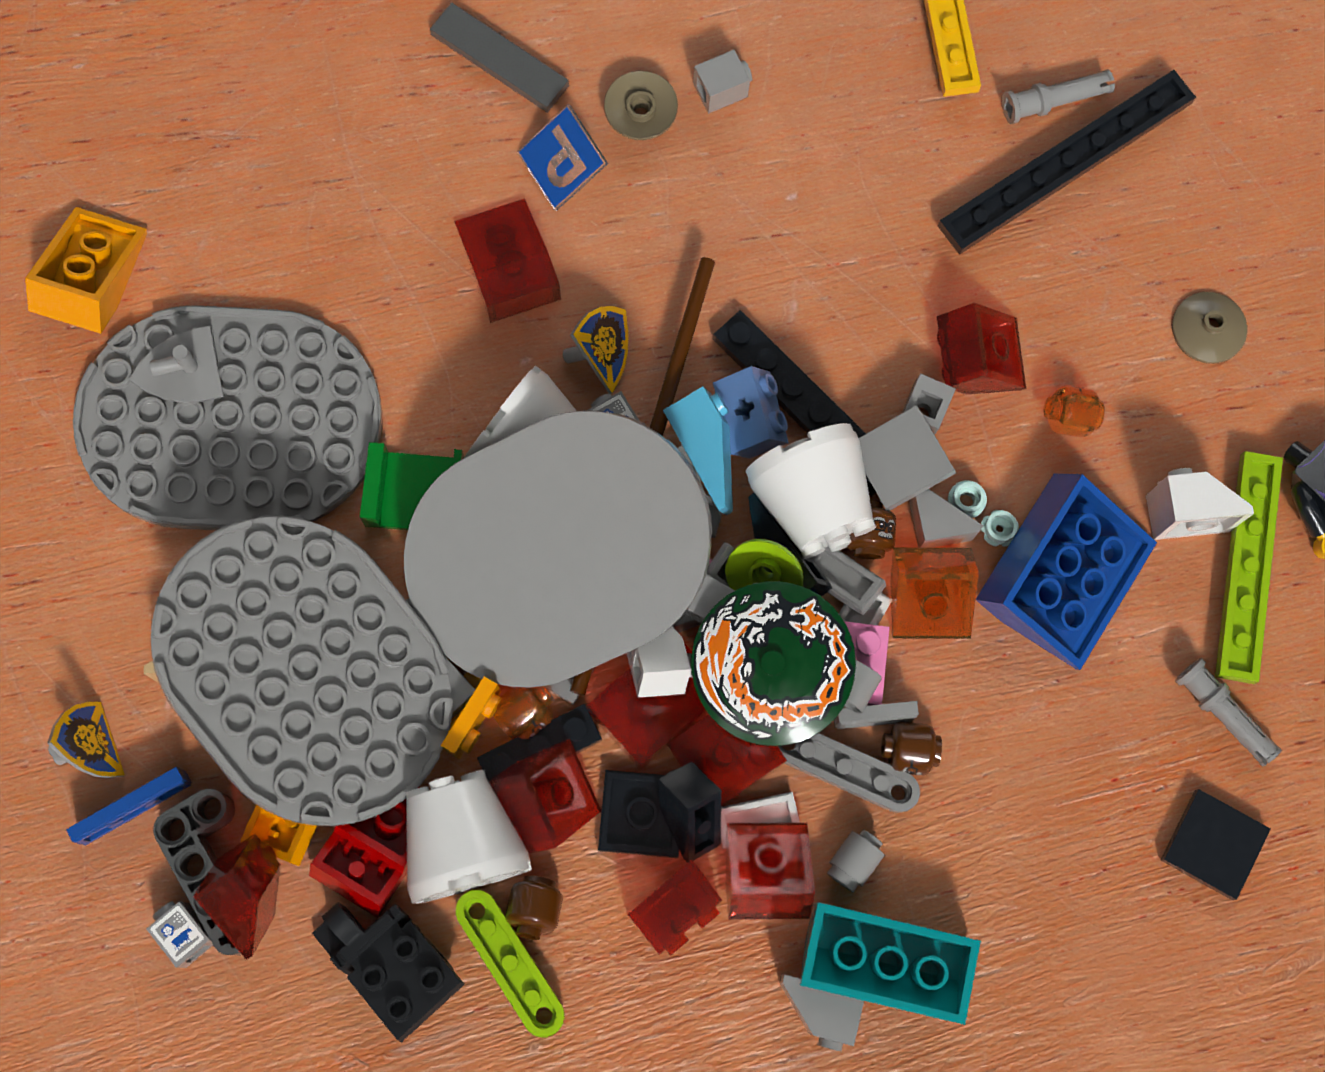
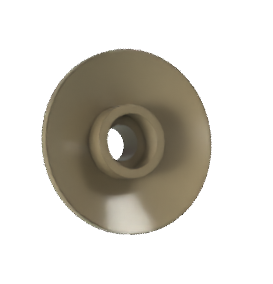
[604,71,678,140]
[1172,292,1247,364]

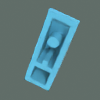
[663,386,733,516]

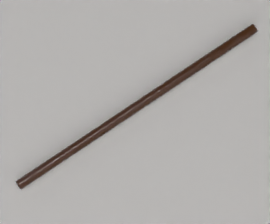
[570,257,715,696]

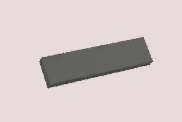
[430,3,569,113]

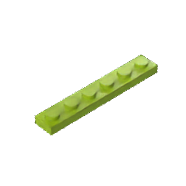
[1215,451,1283,684]

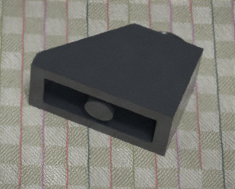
[659,761,721,864]

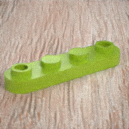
[456,890,565,1037]

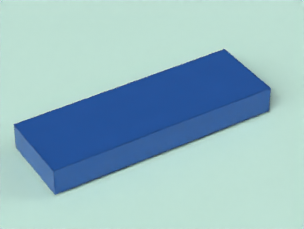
[66,767,192,845]

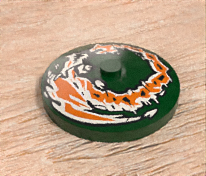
[691,581,856,746]

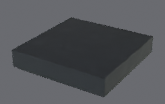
[598,770,679,858]
[1161,789,1271,900]

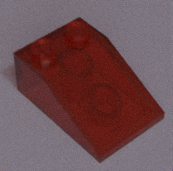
[454,198,561,323]
[587,643,706,771]

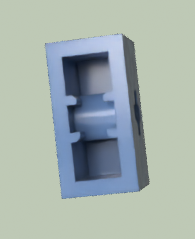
[713,366,789,459]

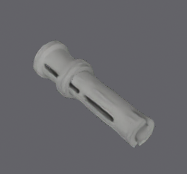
[1002,69,1115,124]
[1175,658,1282,767]

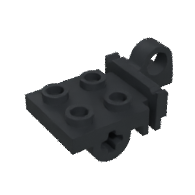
[312,902,465,1042]

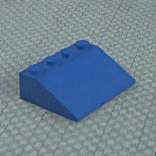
[975,473,1157,670]

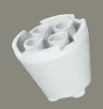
[464,365,576,458]
[746,423,877,559]
[405,770,532,904]

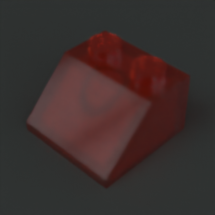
[937,303,1026,395]
[668,714,787,806]
[488,739,602,853]
[725,823,815,920]
[193,834,281,960]
[627,860,722,956]

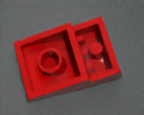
[309,786,421,918]

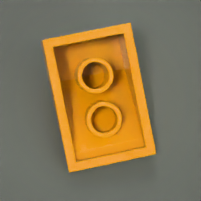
[25,207,147,334]

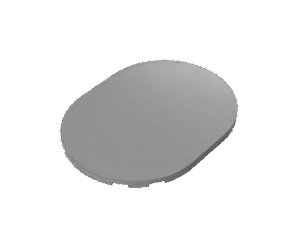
[73,306,382,530]
[404,410,712,688]
[150,516,453,826]

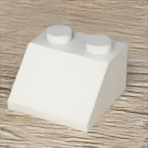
[1146,468,1254,540]

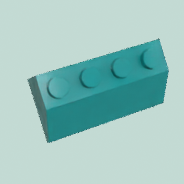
[800,902,981,1025]

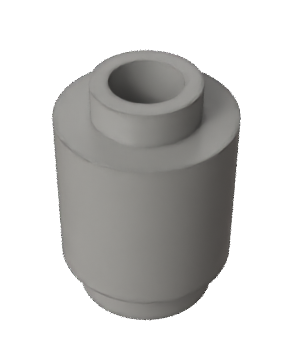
[827,829,885,892]

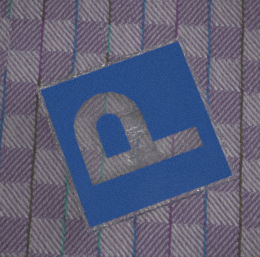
[517,104,609,211]

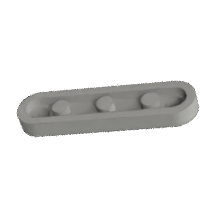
[768,733,920,813]

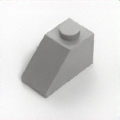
[779,975,864,1052]

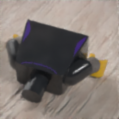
[1283,440,1325,559]

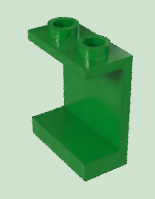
[360,442,464,530]

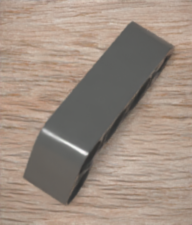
[153,789,257,956]

